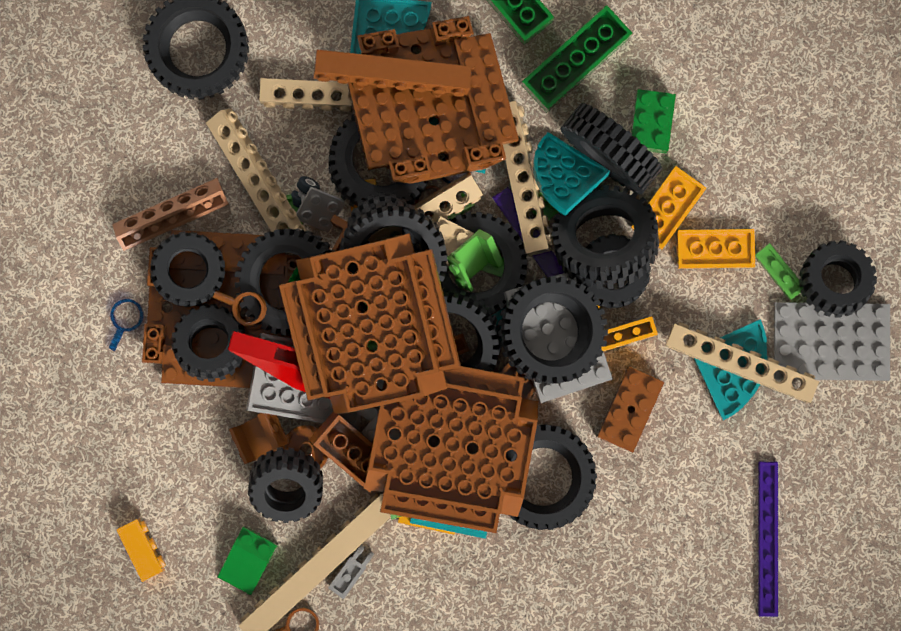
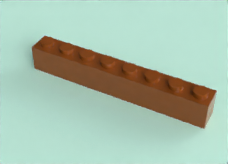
[313,49,472,96]

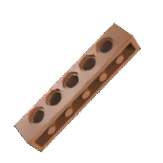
[112,178,229,251]

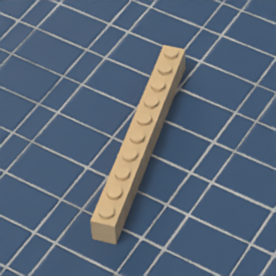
[239,493,390,631]

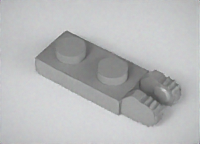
[328,545,374,599]

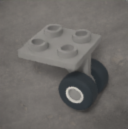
[291,176,345,232]

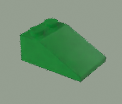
[217,526,279,595]

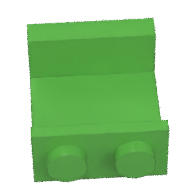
[447,229,504,292]

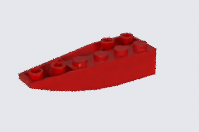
[228,331,330,399]

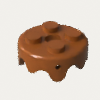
[282,425,328,469]

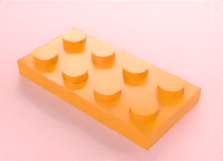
[631,166,706,250]
[677,229,755,269]

